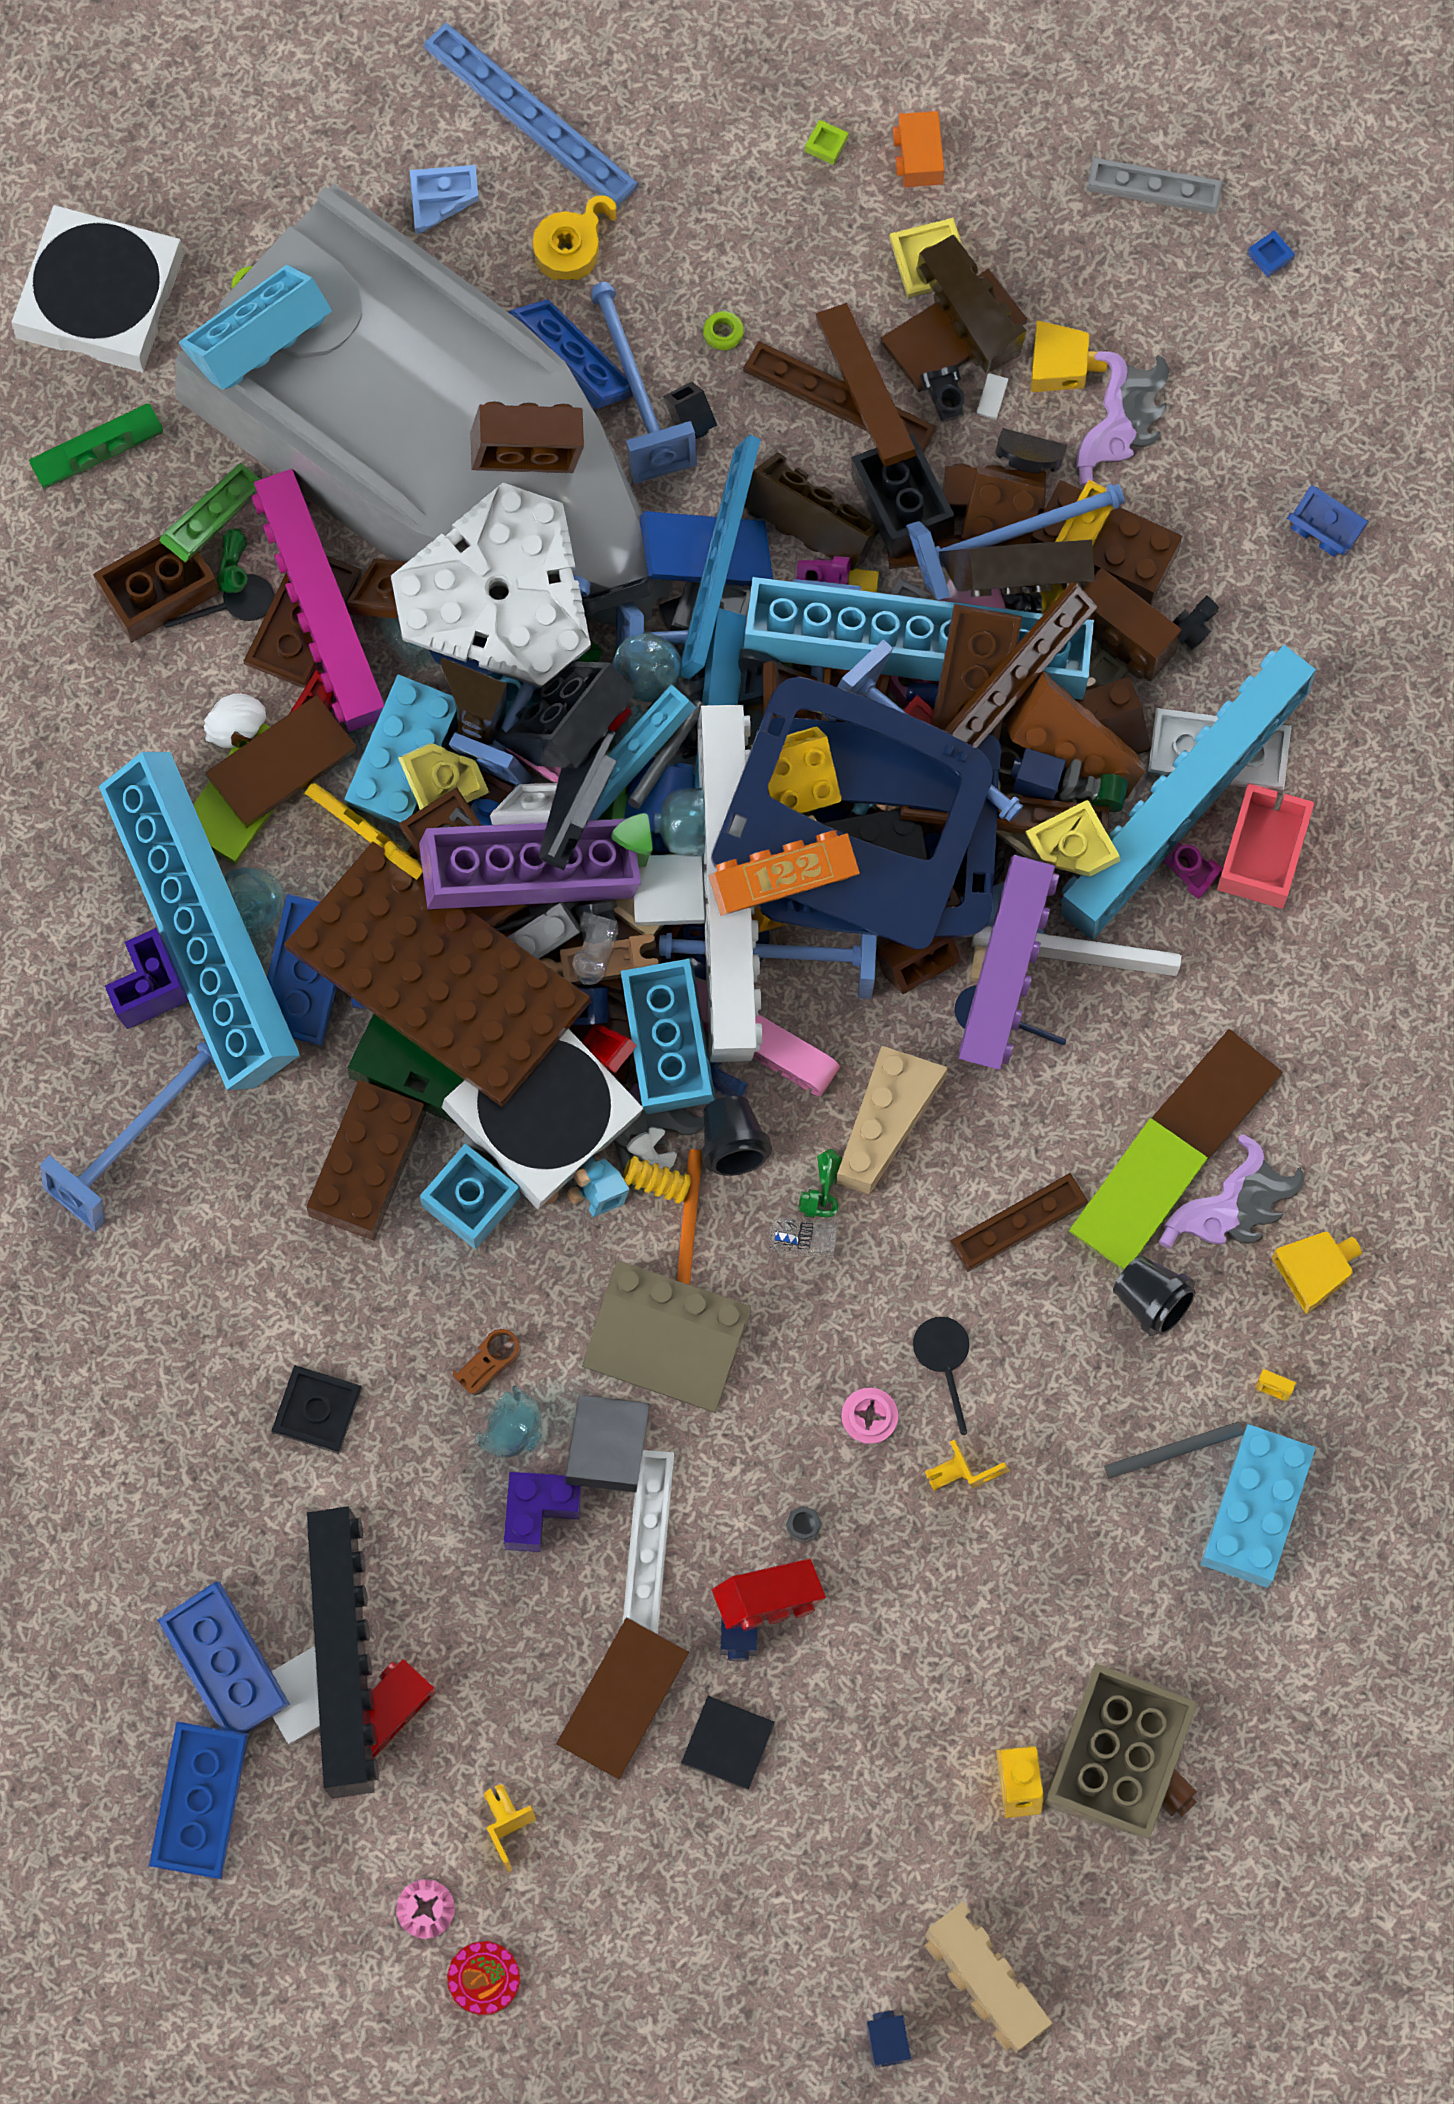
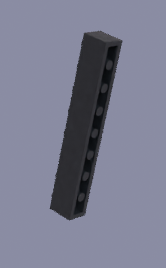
[307,1506,379,1799]

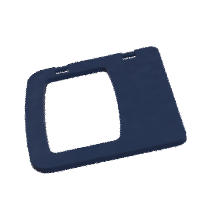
[711,677,993,950]
[757,717,1001,938]

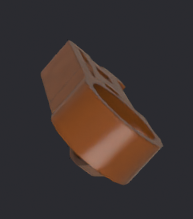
[453,1329,521,1396]

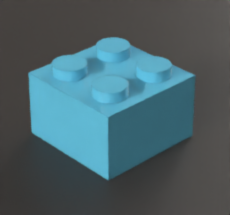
[420,1143,521,1250]

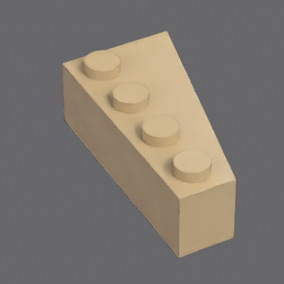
[836,1046,948,1195]
[925,1901,1053,2054]

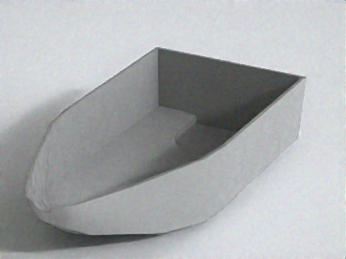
[175,184,673,626]

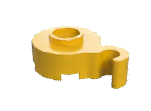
[532,195,617,281]

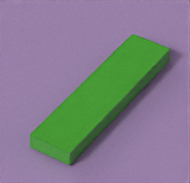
[159,462,260,562]

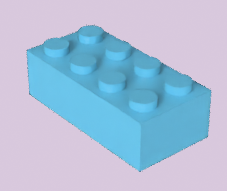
[344,674,458,828]
[621,959,716,1114]
[1200,1424,1316,1588]

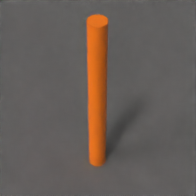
[676,1149,702,1285]

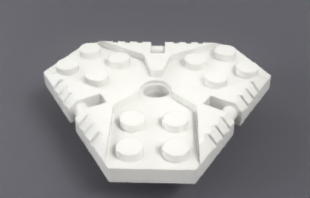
[391,483,591,688]

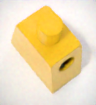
[1030,321,1107,392]
[1272,1231,1362,1314]
[996,1746,1043,1818]

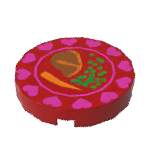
[447,1941,520,2016]

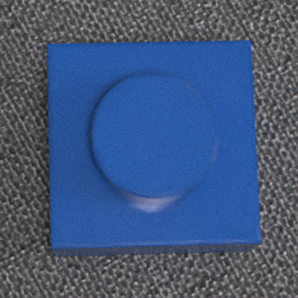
[1247,230,1295,278]

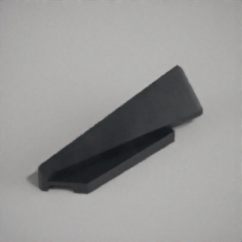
[539,730,617,870]

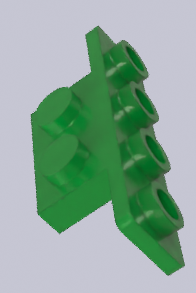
[29,403,163,489]

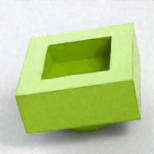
[804,119,849,165]

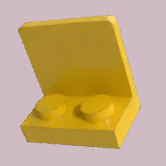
[751,726,841,813]

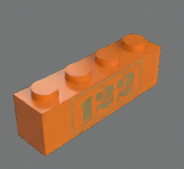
[709,830,860,916]

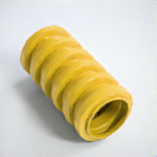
[623,1156,691,1204]

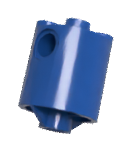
[624,757,695,855]

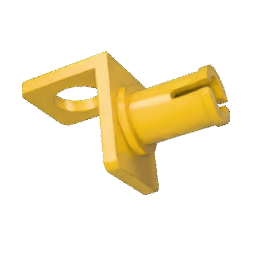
[925,1439,1010,1492]
[483,1784,536,1873]

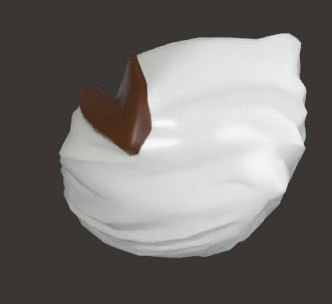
[204,693,266,749]

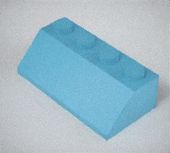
[178,265,332,390]

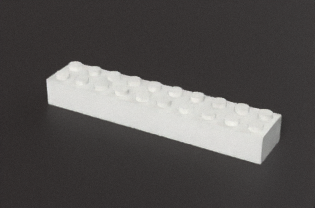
[697,705,762,1062]

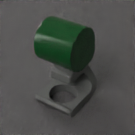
[1059,759,1128,812]

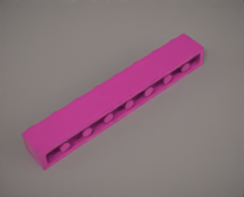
[251,469,384,732]

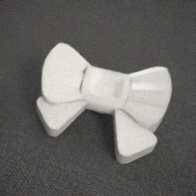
[627,1127,677,1170]

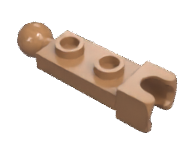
[539,934,659,985]

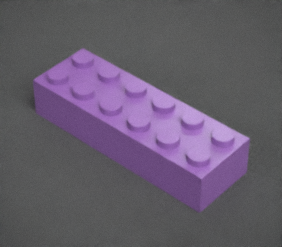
[419,819,641,909]
[957,855,1059,1070]

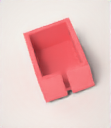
[1217,783,1315,909]

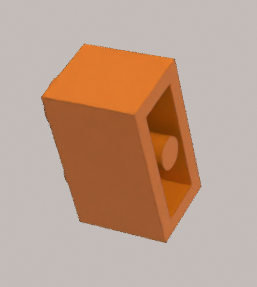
[892,111,945,187]

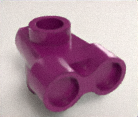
[796,556,851,585]
[1163,842,1223,899]

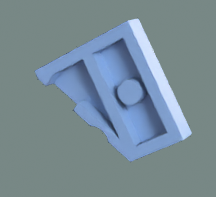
[410,165,479,234]

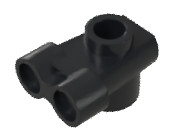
[919,365,964,422]
[1173,595,1219,650]

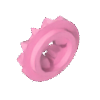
[841,1388,898,1445]
[396,1879,455,1939]

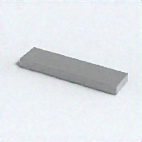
[1087,157,1223,215]

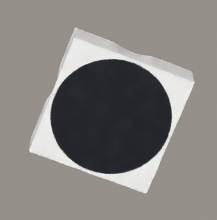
[11,205,184,372]
[442,1029,644,1210]

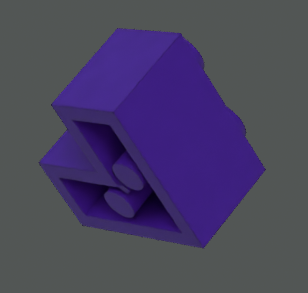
[105,928,189,1029]
[504,1472,582,1552]

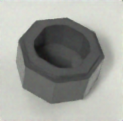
[786,1506,822,1544]

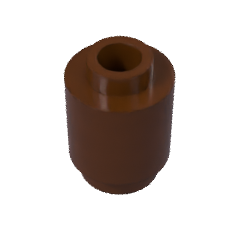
[1161,1769,1197,1817]

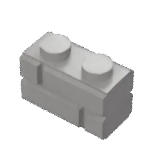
[507,902,582,960]

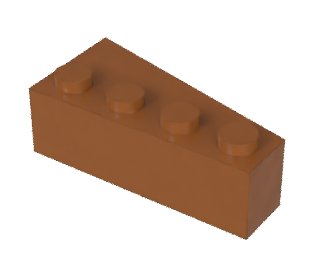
[1005,670,1145,799]

